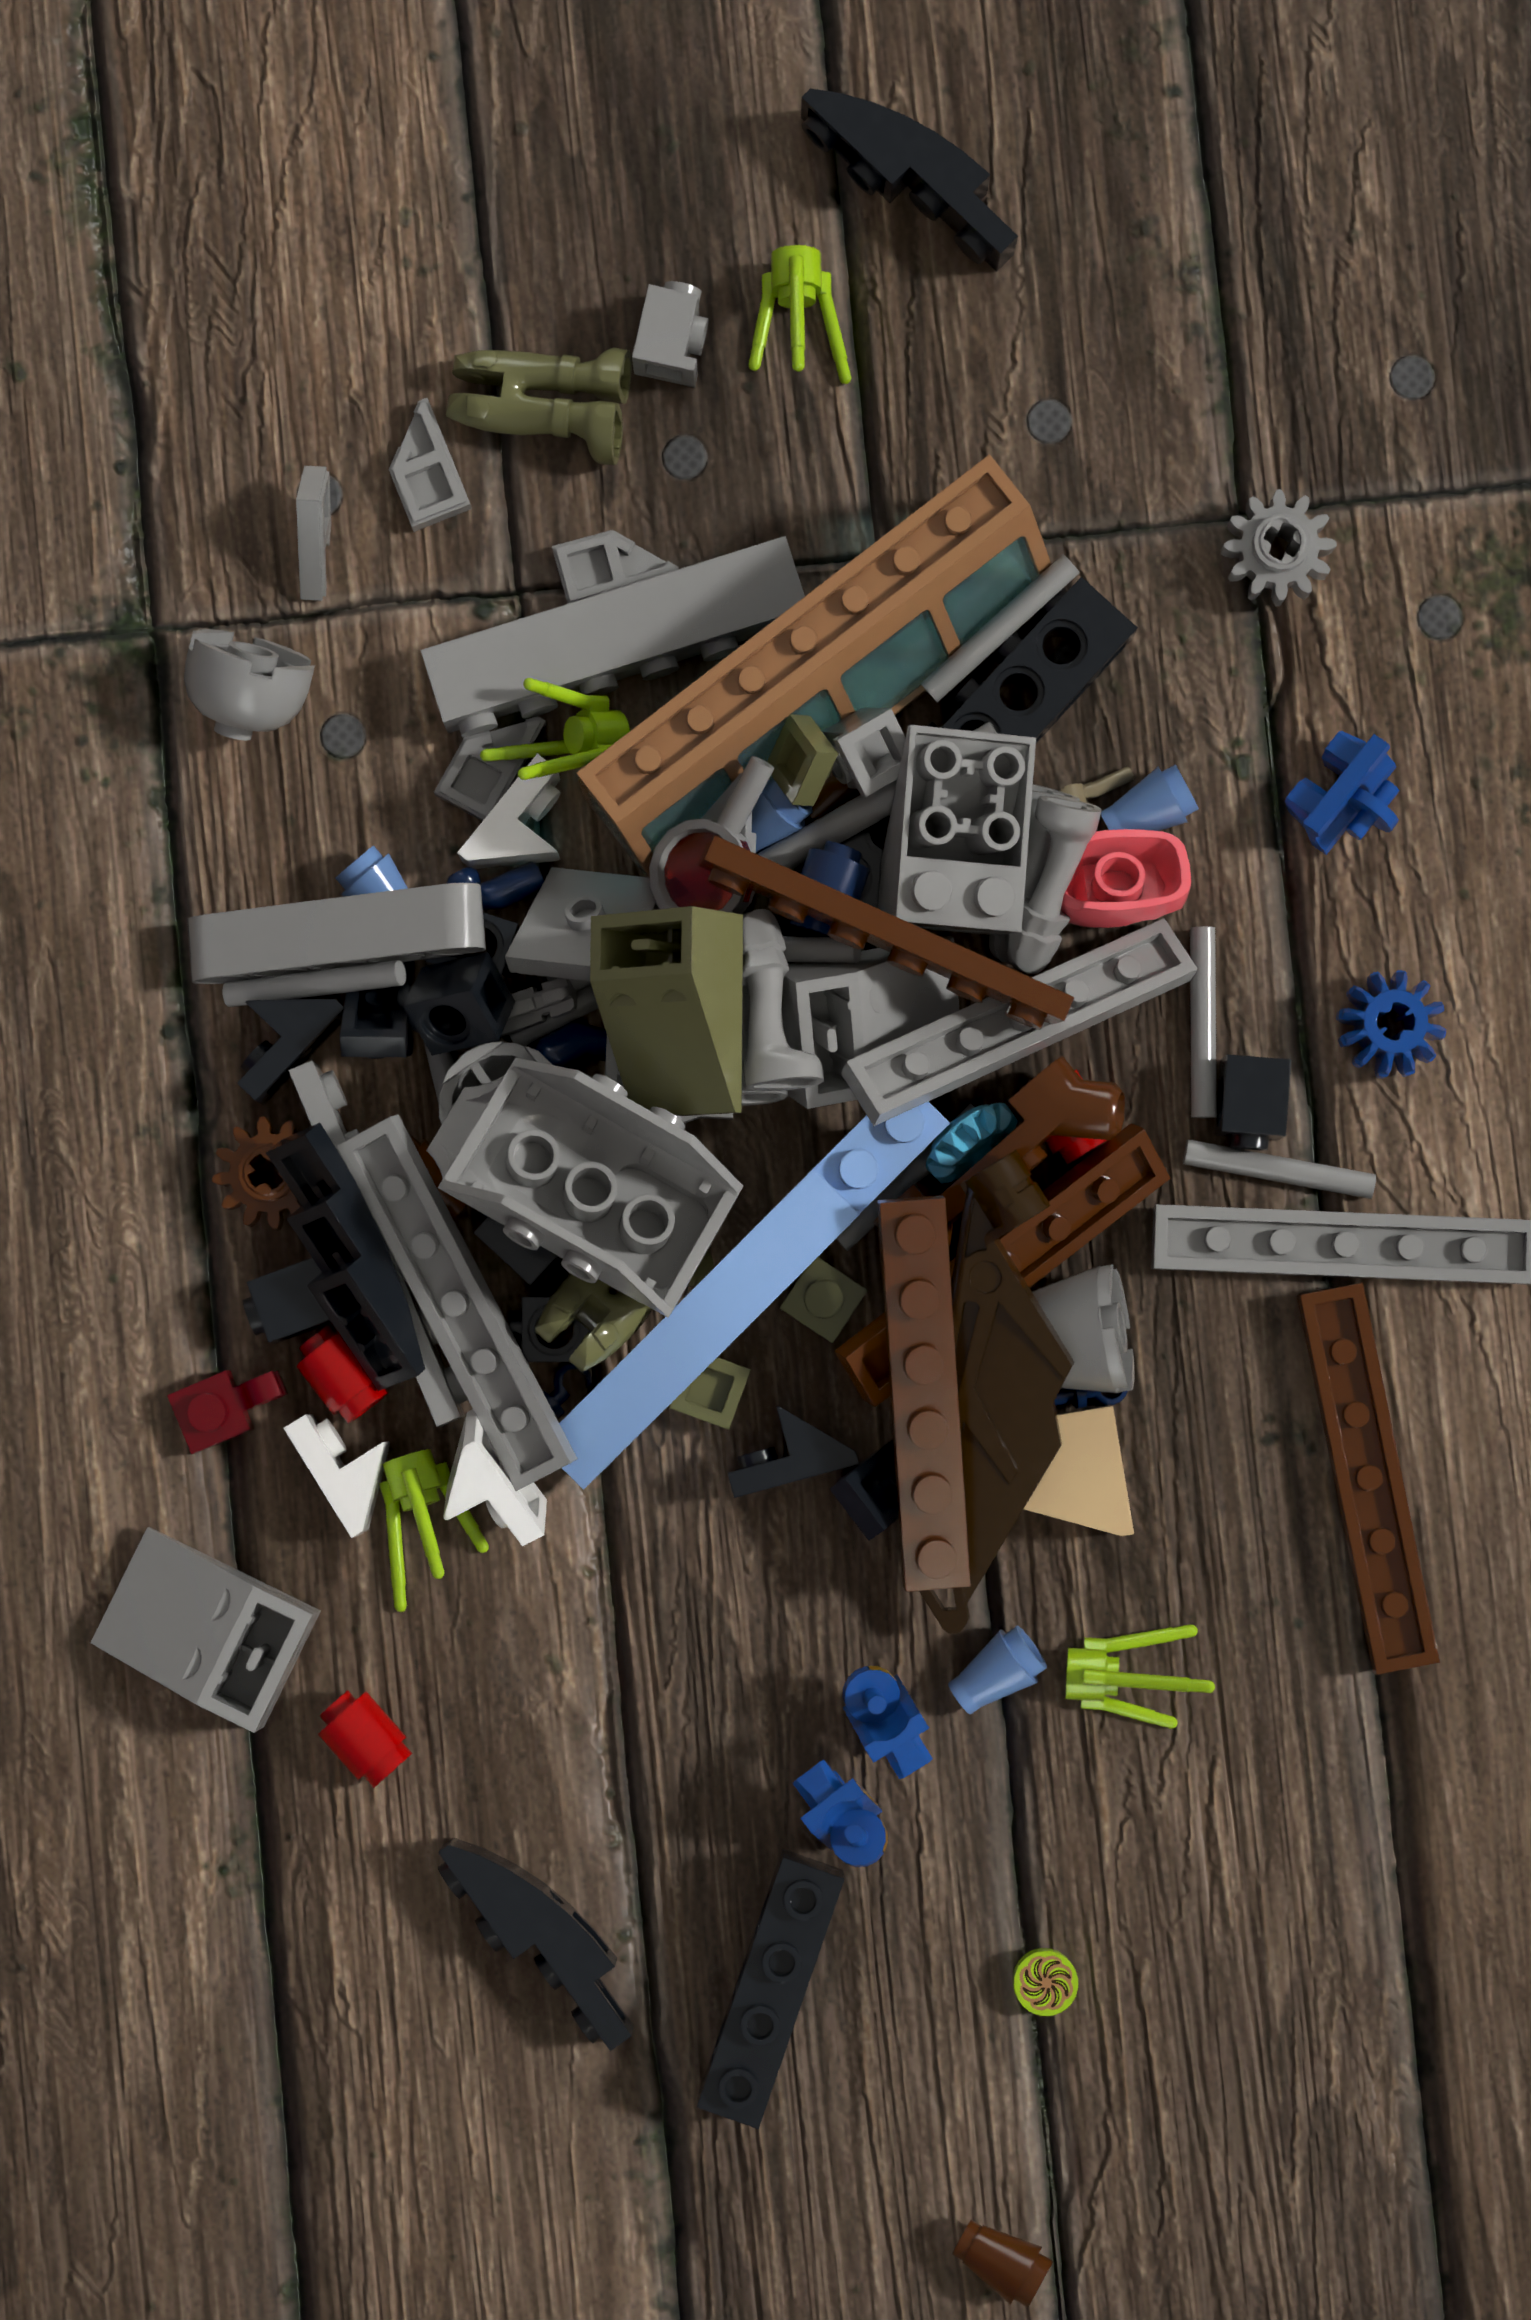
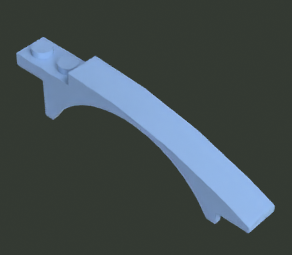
[559,1101,950,1490]

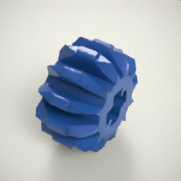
[1336,970,1446,1079]

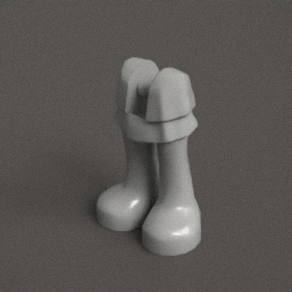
[989,784,1102,974]
[742,909,824,1106]

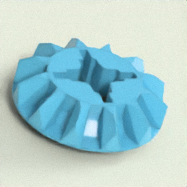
[926,1103,1018,1184]

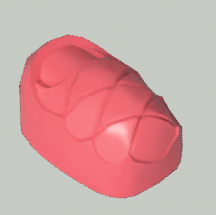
[1061,829,1191,928]

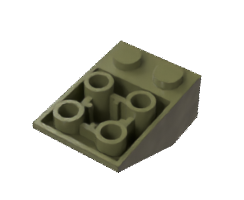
[590,906,743,1116]

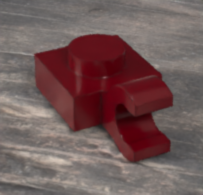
[167,1370,288,1454]

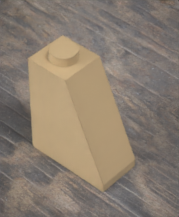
[1024,1406,1134,1536]

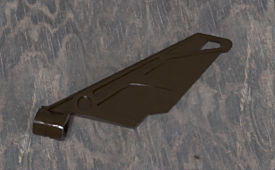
[919,1150,1075,1634]

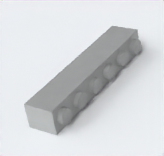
[420,536,805,737]

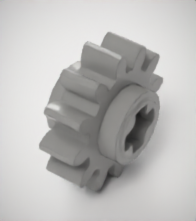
[1221,489,1337,606]

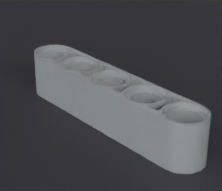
[187,883,486,984]

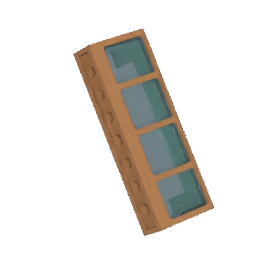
[576,454,1051,888]

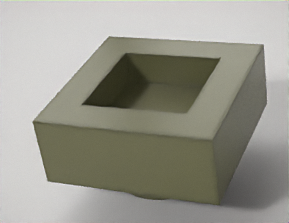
[767,714,838,806]
[779,1257,868,1344]
[669,1357,751,1430]

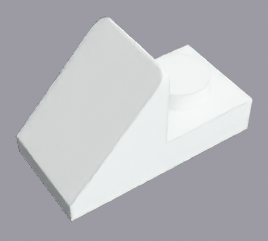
[457,753,561,869]
[443,1409,547,1546]
[284,1414,390,1538]

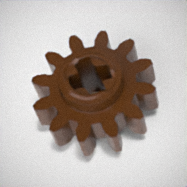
[212,1116,301,1231]

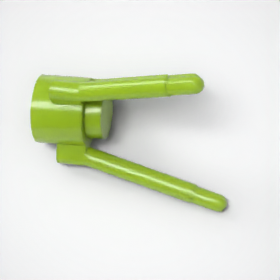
[749,245,851,384]
[480,678,630,780]
[379,1449,489,1612]
[1065,1624,1215,1729]

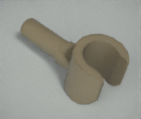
[1060,766,1134,803]

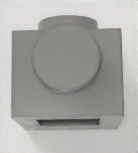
[632,281,708,388]
[822,707,906,797]

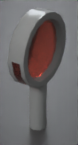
[649,756,774,914]

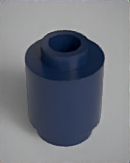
[789,841,870,937]

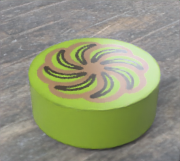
[1012,1948,1078,2016]

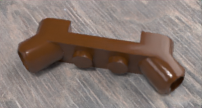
[873,1056,1125,1262]

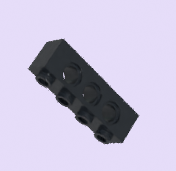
[697,1849,845,2129]

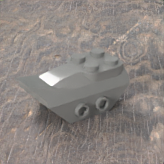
[426,1058,743,1318]

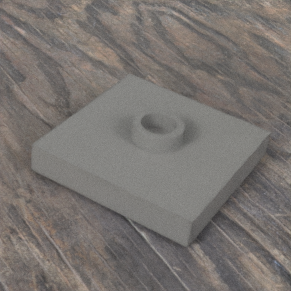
[505,867,660,982]

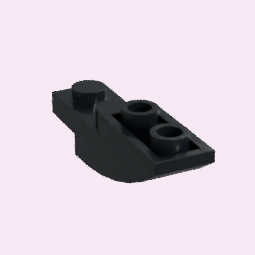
[801,88,1018,272]
[438,1838,634,2051]

